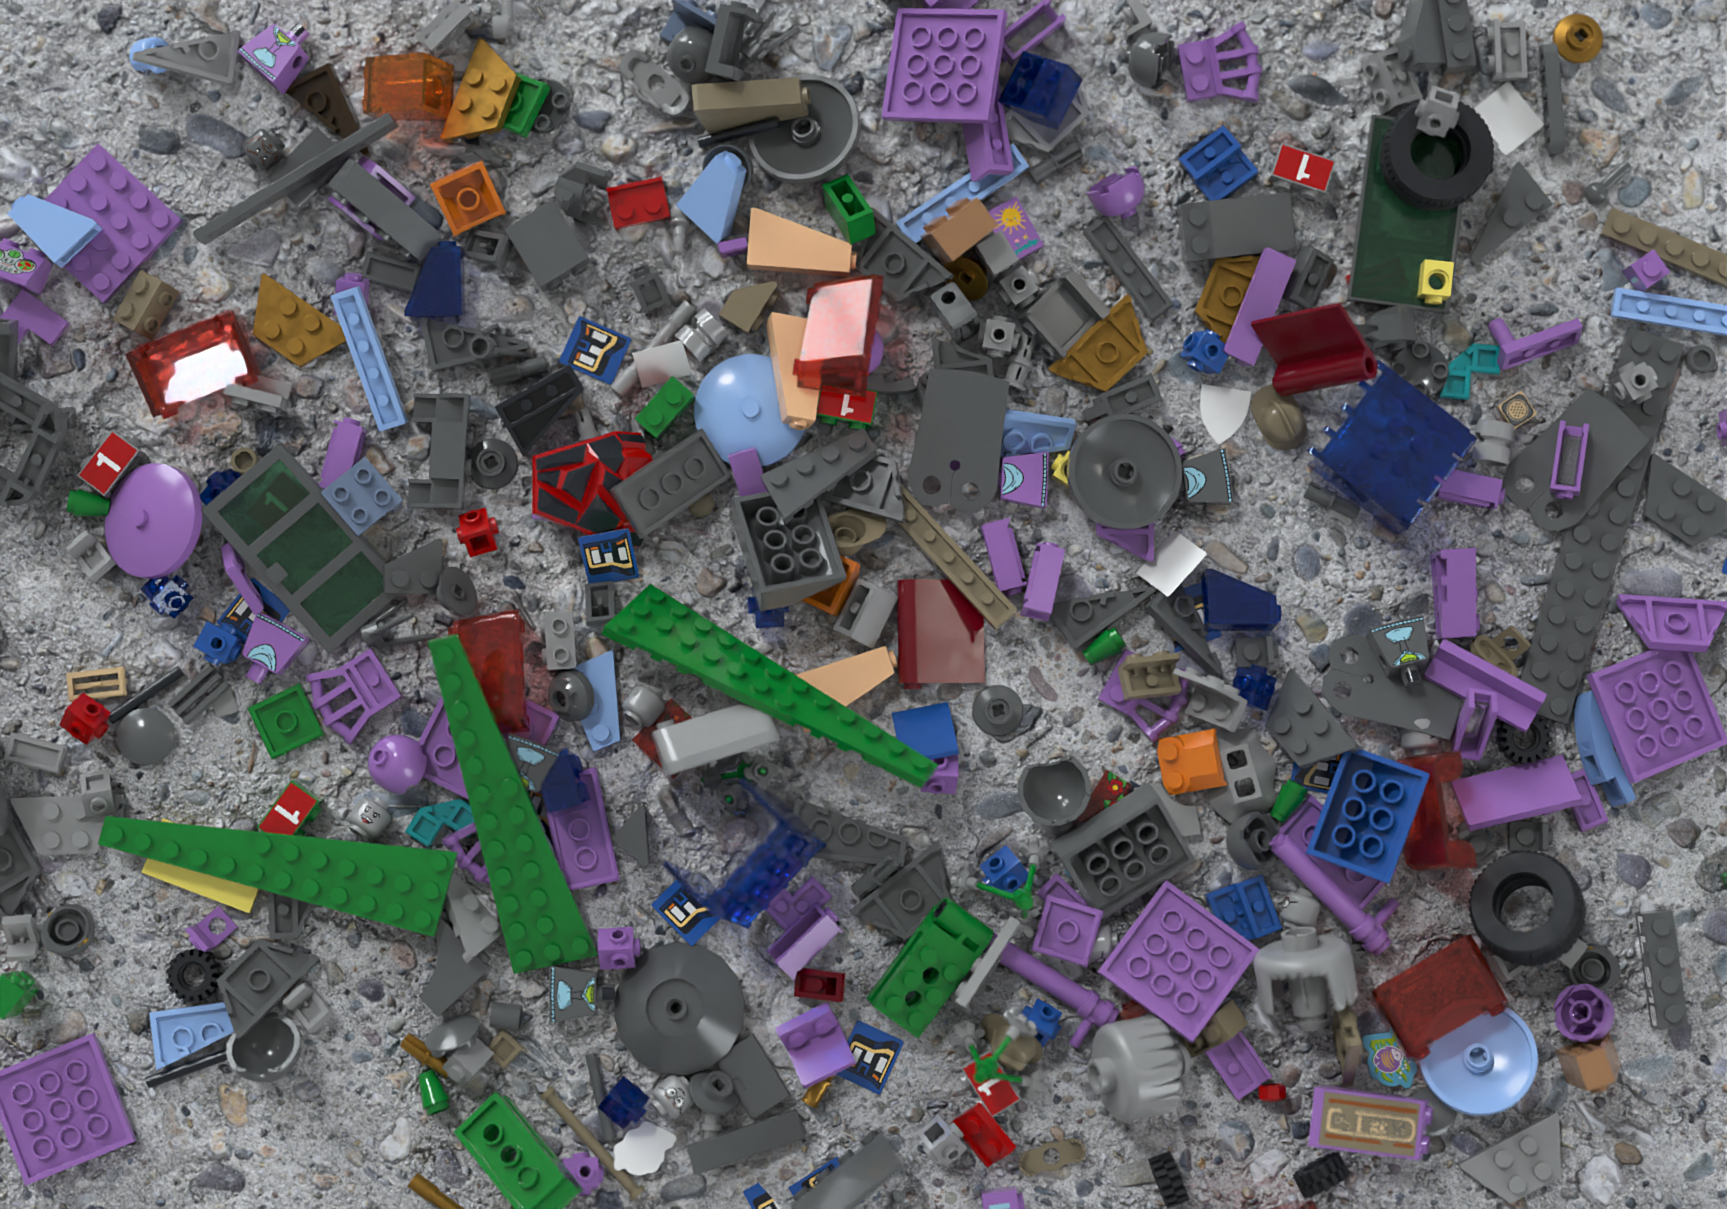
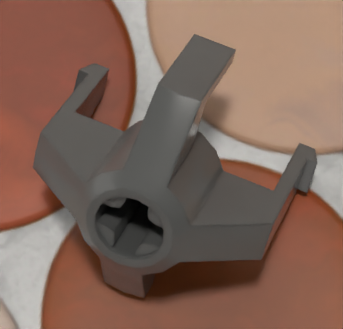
[554,161,614,227]

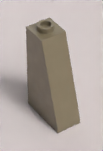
[691,77,811,134]

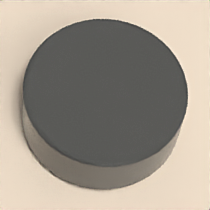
[1685,345,1716,374]

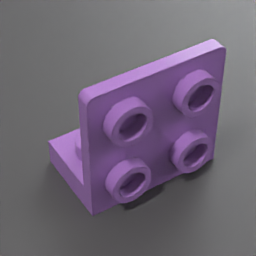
[775,1002,856,1088]

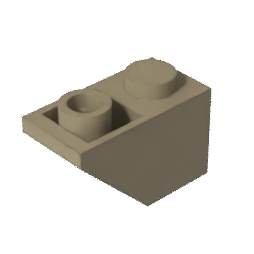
[718,281,780,337]
[1177,999,1248,1058]

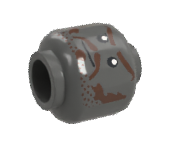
[242,129,286,171]

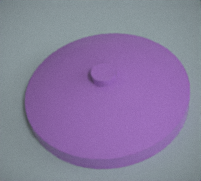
[105,463,202,579]

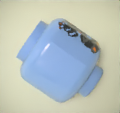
[129,37,168,76]

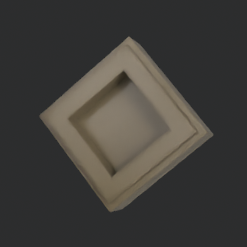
[487,1029,525,1070]

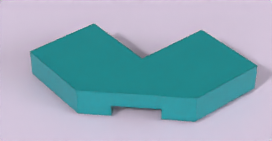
[1439,343,1500,401]
[405,799,474,848]

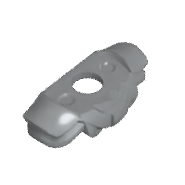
[620,49,693,117]

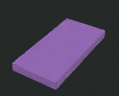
[1451,755,1582,831]
[542,767,620,891]
[1279,794,1397,910]

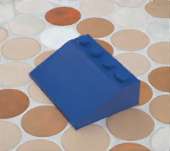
[1306,749,1430,884]

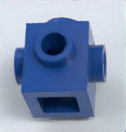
[1180,329,1229,374]
[193,621,243,666]
[979,845,1028,893]
[1021,998,1062,1048]

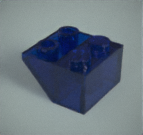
[998,51,1083,130]
[541,748,591,817]

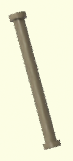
[539,1086,645,1201]

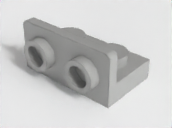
[416,0,476,58]
[1361,47,1423,114]

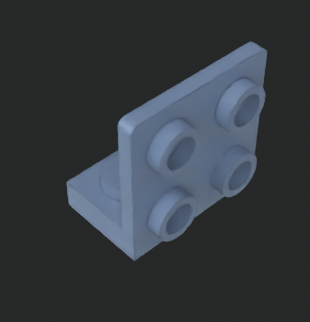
[660,0,718,43]
[321,457,403,536]

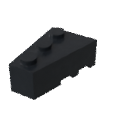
[495,364,584,457]

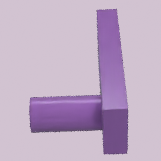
[1488,318,1583,371]

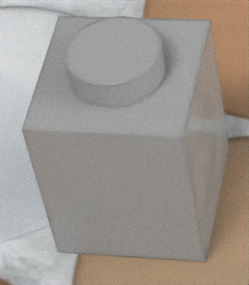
[442,1036,494,1087]

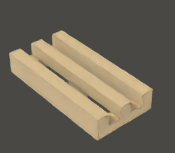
[66,667,128,702]

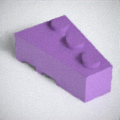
[1430,548,1480,640]

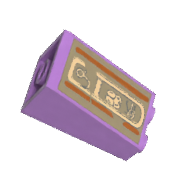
[1308,1084,1433,1160]

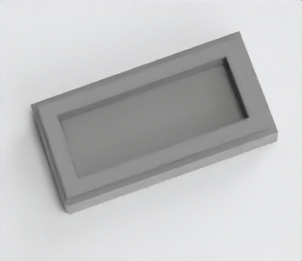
[3,732,69,774]

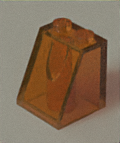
[362,52,454,122]

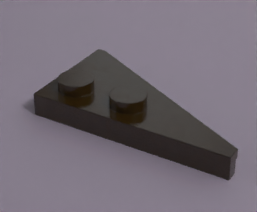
[285,63,373,157]

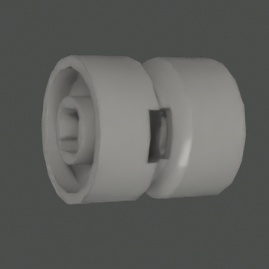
[674,308,728,362]
[1471,420,1515,466]

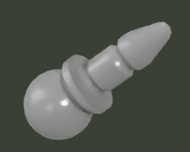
[670,203,691,253]

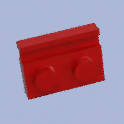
[606,176,671,230]
[950,1102,1017,1168]

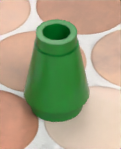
[67,488,111,517]
[1082,627,1127,666]
[1270,779,1308,823]
[418,1070,451,1116]

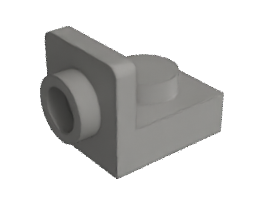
[1123,0,1153,42]
[80,770,115,817]

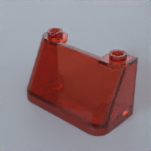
[793,274,884,397]
[125,307,262,419]
[448,609,530,734]
[1396,751,1477,871]
[1371,934,1508,1061]

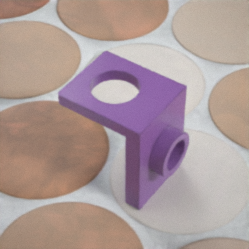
[185,906,238,952]

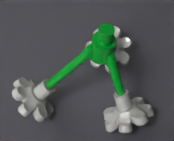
[950,837,1056,940]
[948,1007,1049,1102]

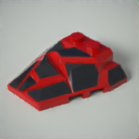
[532,431,652,547]

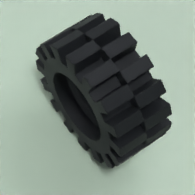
[1496,714,1552,763]
[166,949,222,1002]
[1148,1151,1189,1209]
[1292,1152,1350,1198]

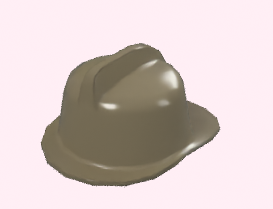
[1251,385,1307,451]
[827,509,887,556]
[980,1014,1043,1071]

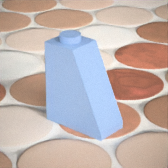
[676,151,747,244]
[7,194,103,268]

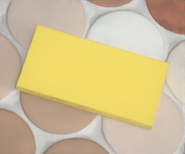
[141,818,260,913]

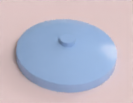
[694,354,805,468]
[1419,999,1538,1116]

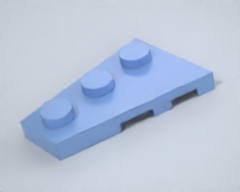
[1000,409,1076,457]
[567,650,621,752]
[149,1002,234,1070]

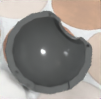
[1018,756,1091,826]
[227,1012,301,1083]

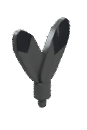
[449,136,511,170]

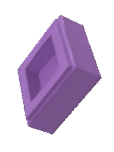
[718,237,748,258]

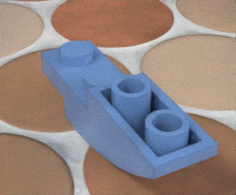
[1574,690,1636,807]

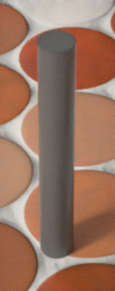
[585,1053,616,1141]

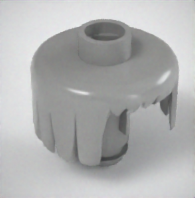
[1253,927,1358,1031]
[1087,1015,1190,1121]

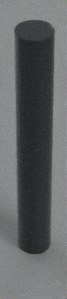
[698,117,781,148]
[108,666,185,724]
[145,1048,227,1088]

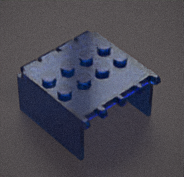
[1307,360,1478,534]
[661,778,827,929]

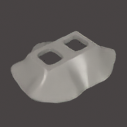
[1207,728,1276,823]

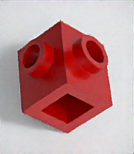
[456,507,500,558]
[59,692,111,745]

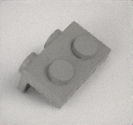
[1485,19,1528,81]
[223,370,292,414]
[540,611,577,671]

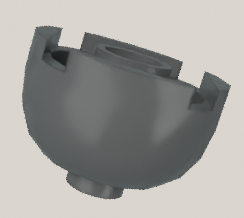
[667,25,714,85]
[1124,32,1175,91]
[1226,812,1280,870]

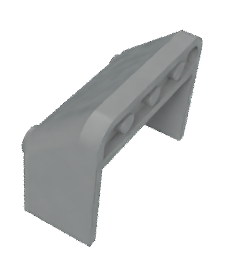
[651,702,780,778]

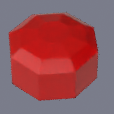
[1257,1083,1286,1103]

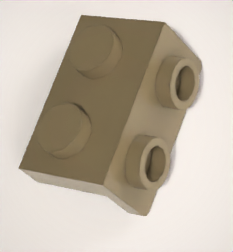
[113,270,179,340]
[1117,651,1182,701]

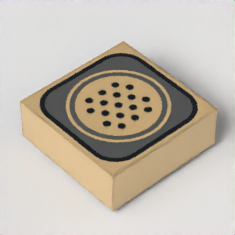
[1496,390,1537,429]

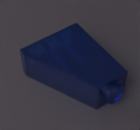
[404,241,465,318]
[1201,568,1282,631]

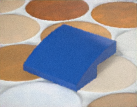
[1178,125,1259,201]
[891,702,959,760]
[1204,874,1282,940]

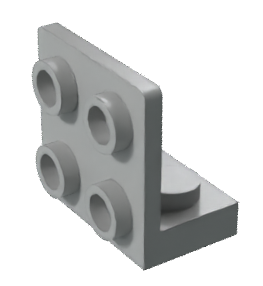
[1173,667,1248,733]

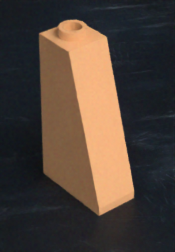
[747,208,857,277]
[766,312,828,430]
[796,646,898,733]

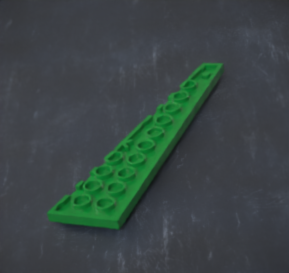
[601,584,938,788]
[428,634,598,974]
[98,816,459,937]

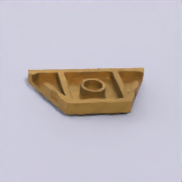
[439,38,521,143]
[1194,256,1261,344]
[252,273,347,368]
[1048,293,1148,392]

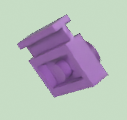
[1205,1031,1272,1101]

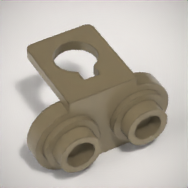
[1469,625,1531,678]

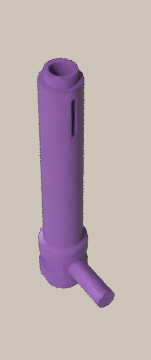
[1270,832,1400,955]
[983,932,1120,1048]

